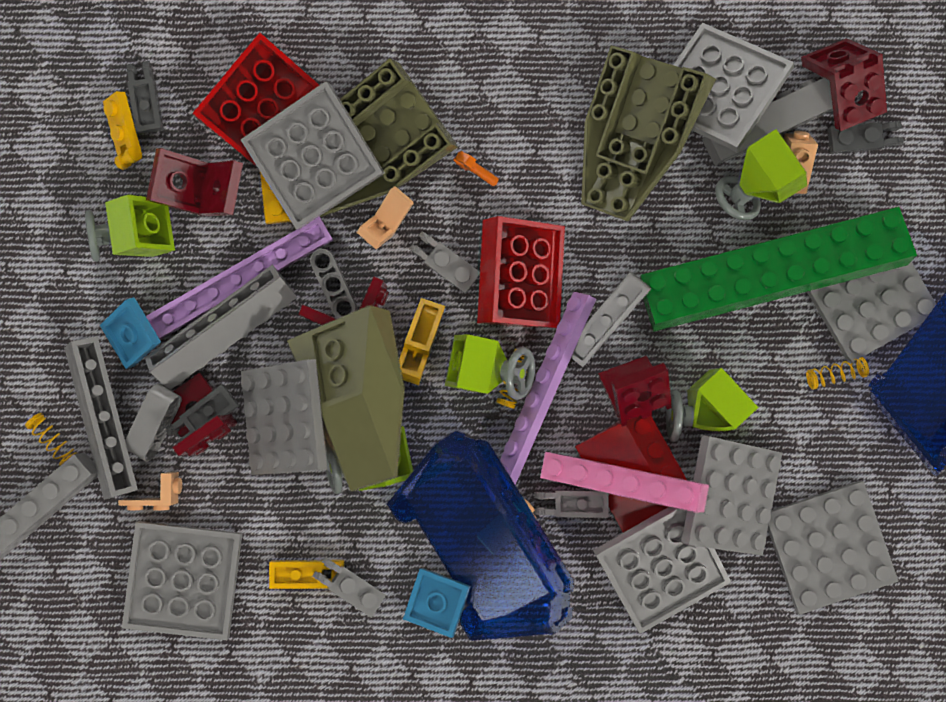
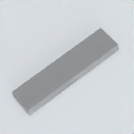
[571,271,651,367]

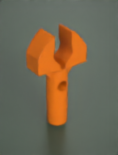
[453,151,499,187]

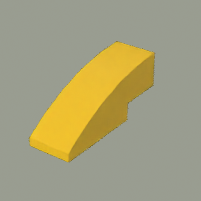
[399,298,445,385]

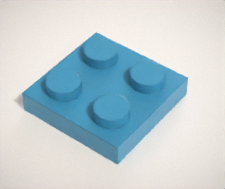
[100,297,161,369]
[403,568,471,638]

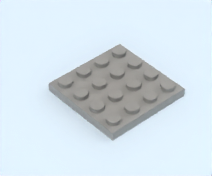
[674,22,794,152]
[241,81,385,230]
[807,262,941,363]
[241,359,327,475]
[681,435,782,556]
[768,481,899,615]
[593,507,731,634]
[122,521,242,640]

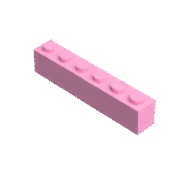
[540,452,709,512]

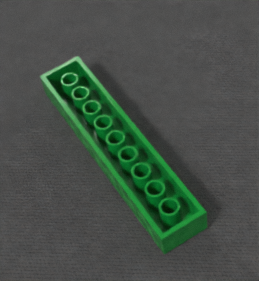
[640,207,917,332]

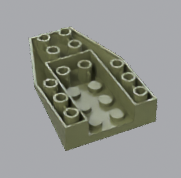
[581,45,716,221]
[319,58,459,217]
[287,305,404,491]

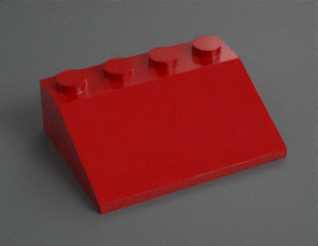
[192,33,320,166]
[477,216,565,329]
[574,416,687,533]

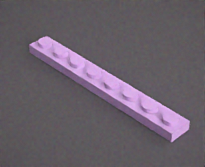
[146,217,334,340]
[491,292,596,492]

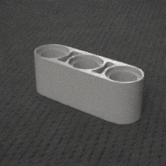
[310,249,358,319]
[125,383,182,462]

